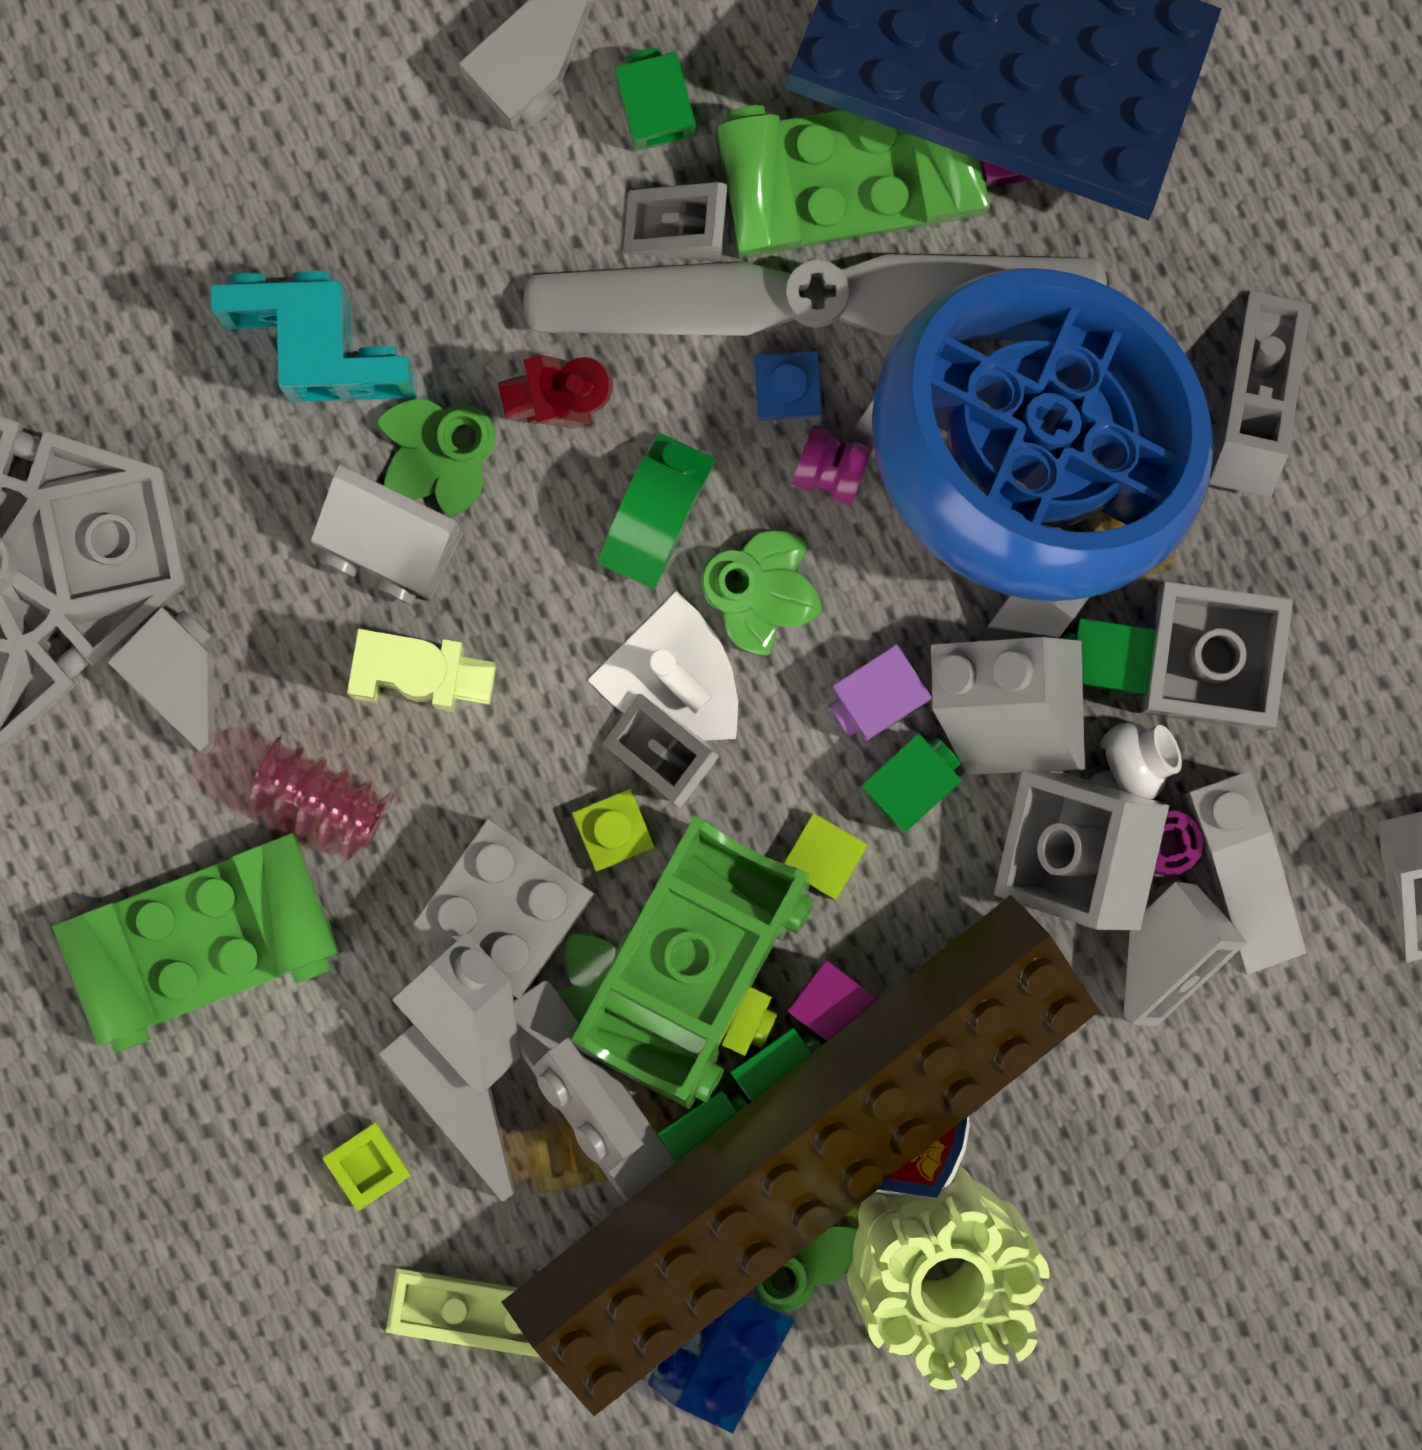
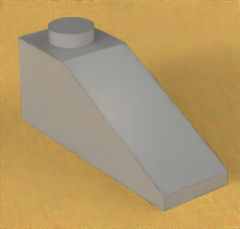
[459,0,594,131]
[1209,290,1312,498]
[1181,771,1307,975]
[378,1024,515,1203]

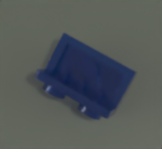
[648,1294,795,1434]

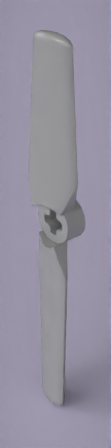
[523,254,1107,336]

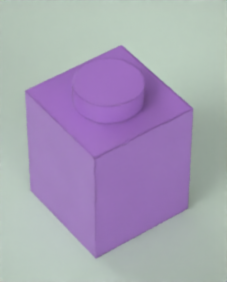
[828,644,932,743]

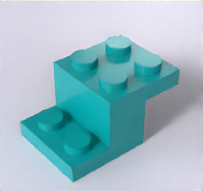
[211,271,417,403]

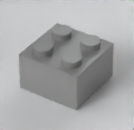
[1140,582,1293,731]
[994,770,1169,931]
[413,819,595,999]

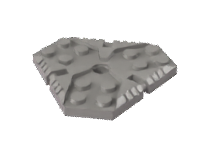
[0,417,188,753]

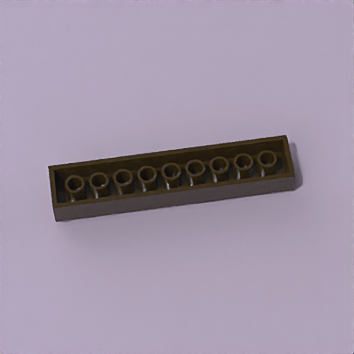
[501,895,1100,1416]

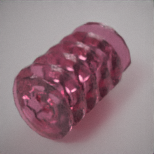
[249,735,395,860]

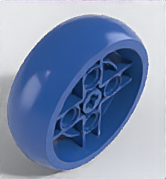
[872,268,1213,602]

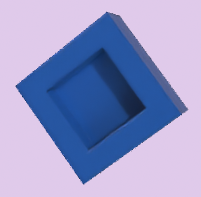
[754,351,822,421]

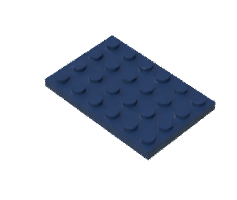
[785,0,1222,221]

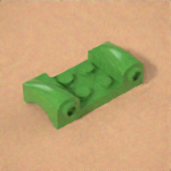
[716,105,990,259]
[571,816,815,1109]
[52,833,342,1054]

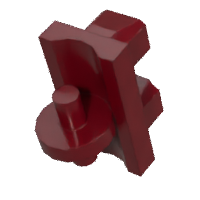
[498,355,613,429]

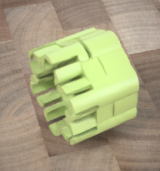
[847,1166,1049,1390]

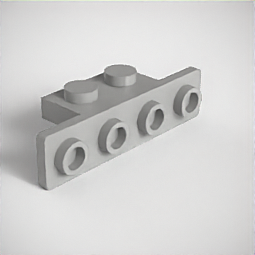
[513,981,676,1202]

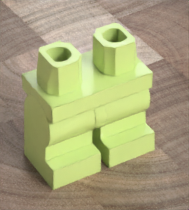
[347,629,496,712]

